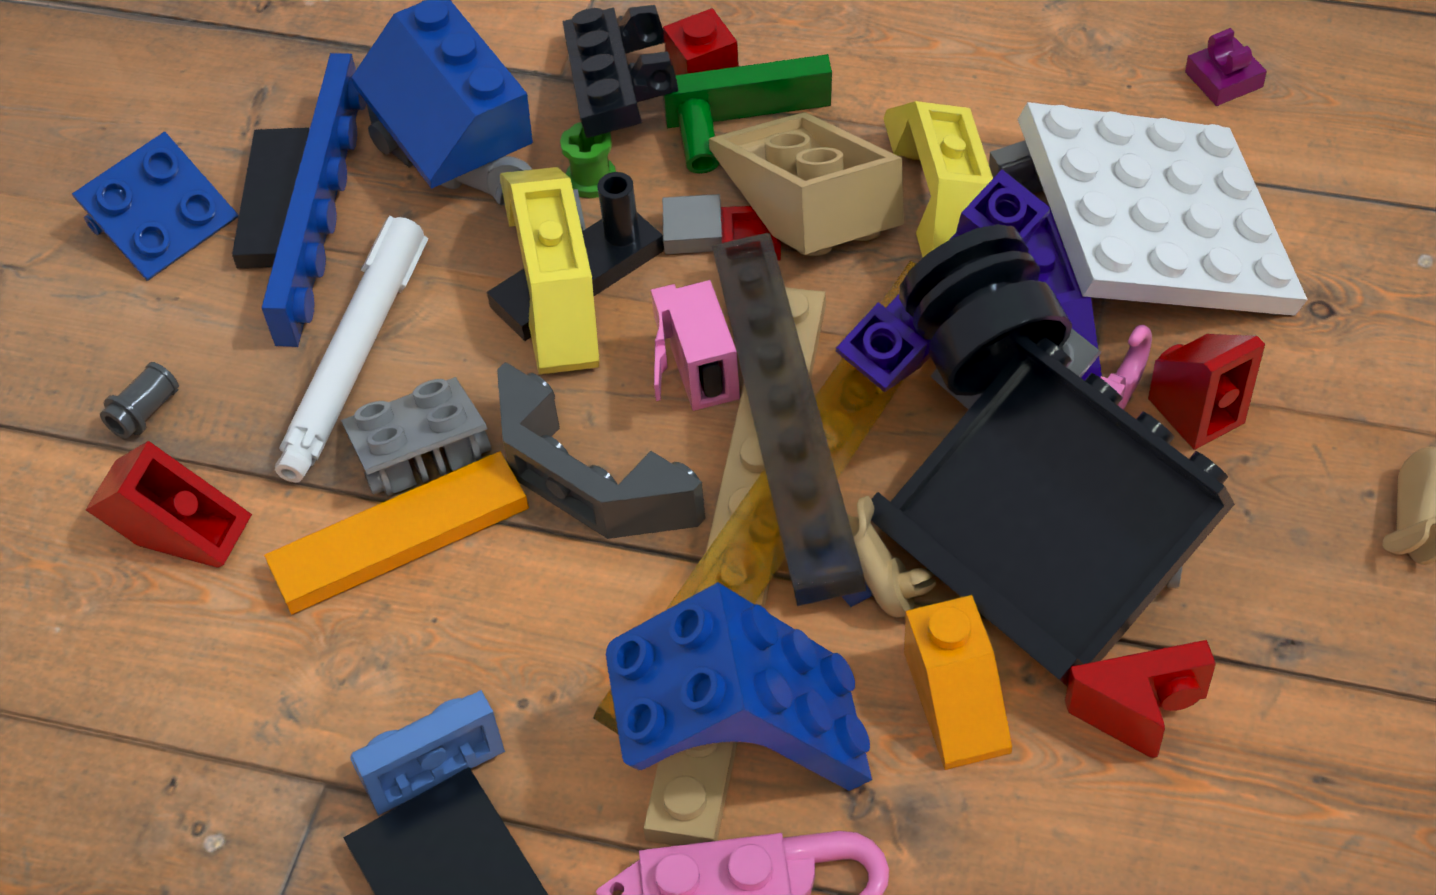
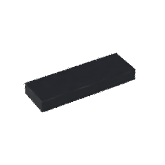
[232,127,310,268]

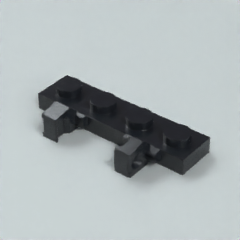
[562,5,678,139]

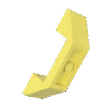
[883,101,993,257]
[500,167,599,375]

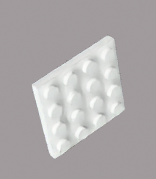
[1018,102,1308,316]

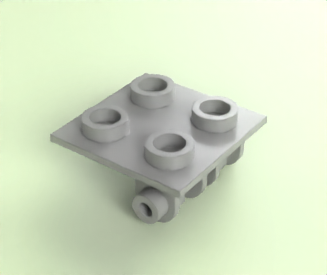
[341,377,492,497]

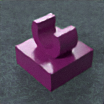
[1185,28,1267,106]

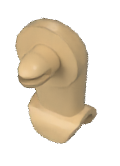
[1382,446,1436,565]
[826,496,936,618]

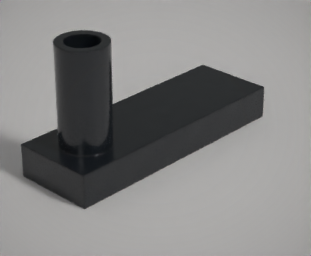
[487,172,664,341]

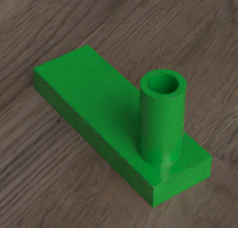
[663,54,832,174]

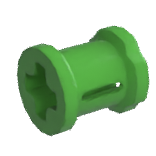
[560,122,616,198]

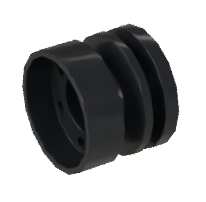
[899,224,1072,396]

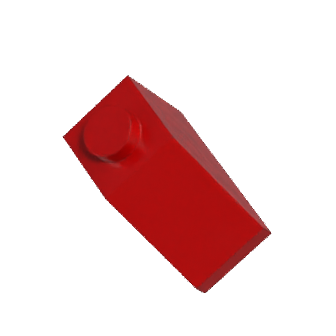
[1148,334,1265,450]
[85,441,252,568]

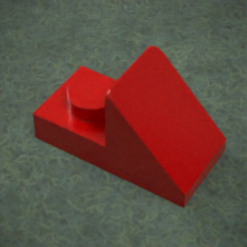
[1065,640,1216,758]

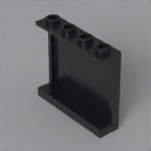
[871,330,1235,686]

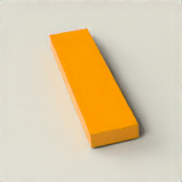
[264,451,529,615]

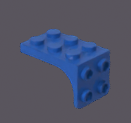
[606,582,872,791]

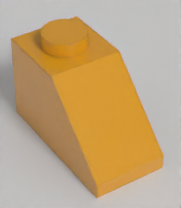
[904,595,1012,770]

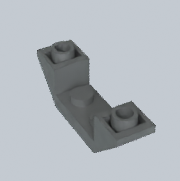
[497,362,705,539]

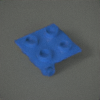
[72,131,239,281]

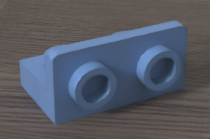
[350,690,505,816]

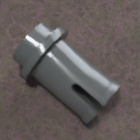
[100,362,179,439]

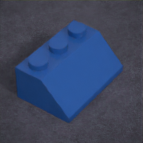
[351,0,533,189]

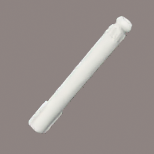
[275,215,429,483]

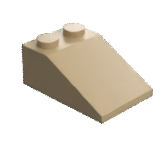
[709,112,904,256]

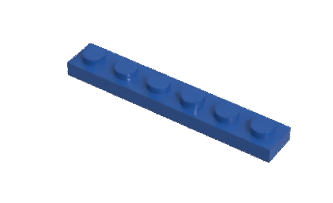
[262,53,366,347]

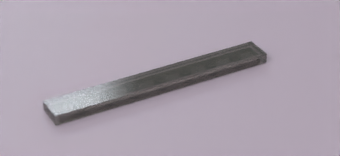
[712,233,866,606]

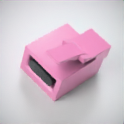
[651,280,740,411]

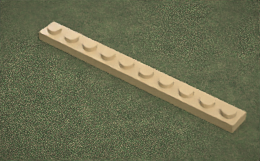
[643,285,826,846]

